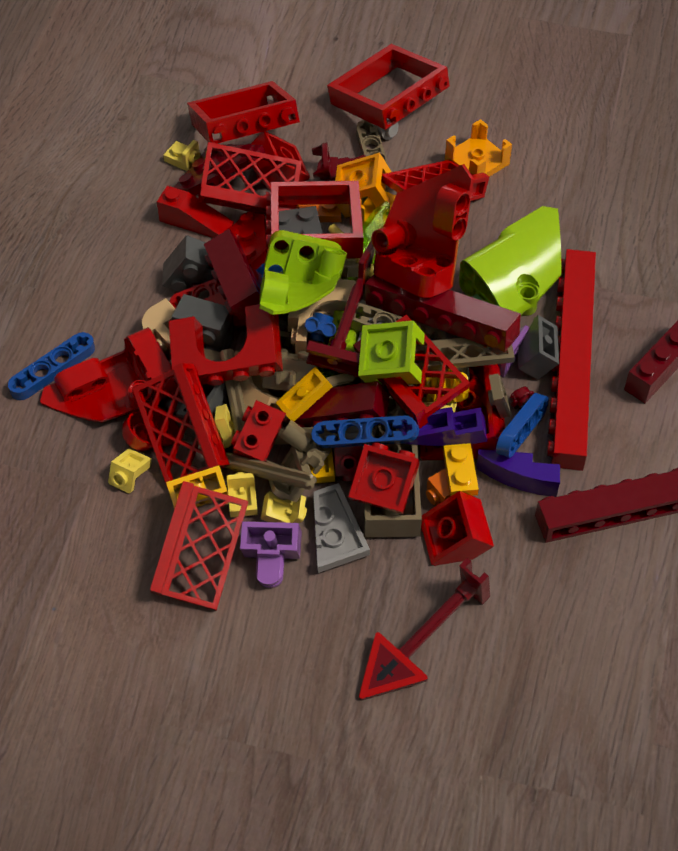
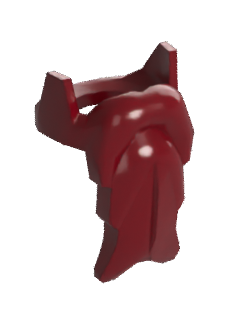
[312,142,366,181]

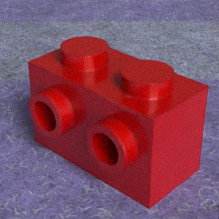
[231,400,286,462]

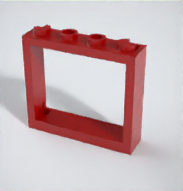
[327,44,450,130]
[187,81,300,144]
[266,181,364,259]

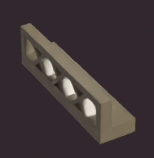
[414,338,515,371]

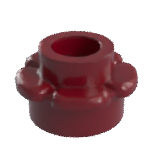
[510,386,534,410]

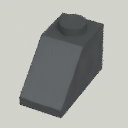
[518,315,559,380]

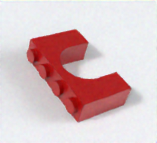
[169,304,283,386]

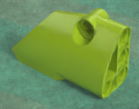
[459,206,561,316]
[259,230,347,315]

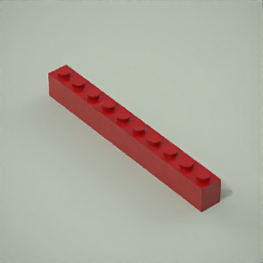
[547,249,596,471]

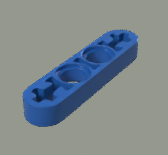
[8,332,95,400]
[496,393,549,458]
[311,415,419,448]

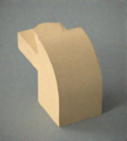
[142,298,175,359]

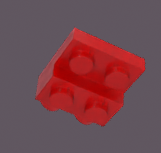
[348,442,420,514]

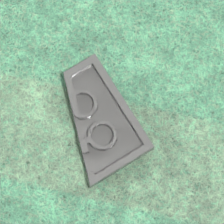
[313,483,370,573]

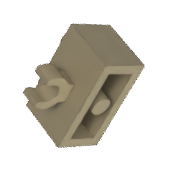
[263,349,321,391]

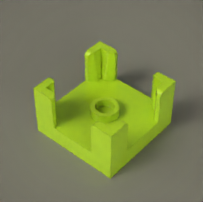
[358,321,425,385]

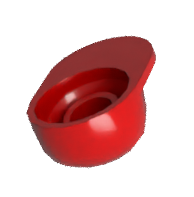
[122,411,179,452]

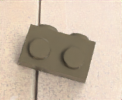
[266,446,311,503]

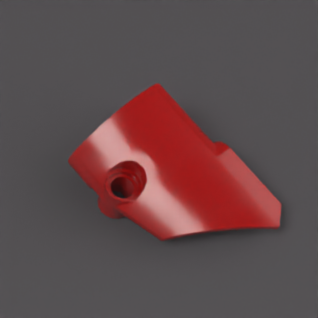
[371,164,474,298]
[40,327,178,422]

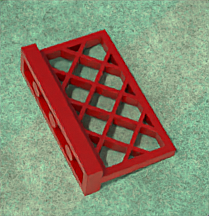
[198,142,302,215]
[381,159,490,201]
[353,314,471,429]
[132,363,230,489]
[150,481,249,611]

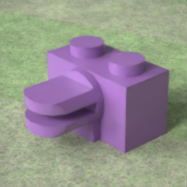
[240,521,302,588]

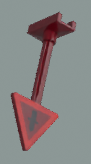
[306,241,375,377]
[359,558,490,700]

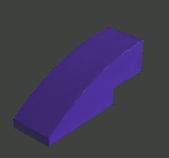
[399,407,488,446]
[476,449,560,497]

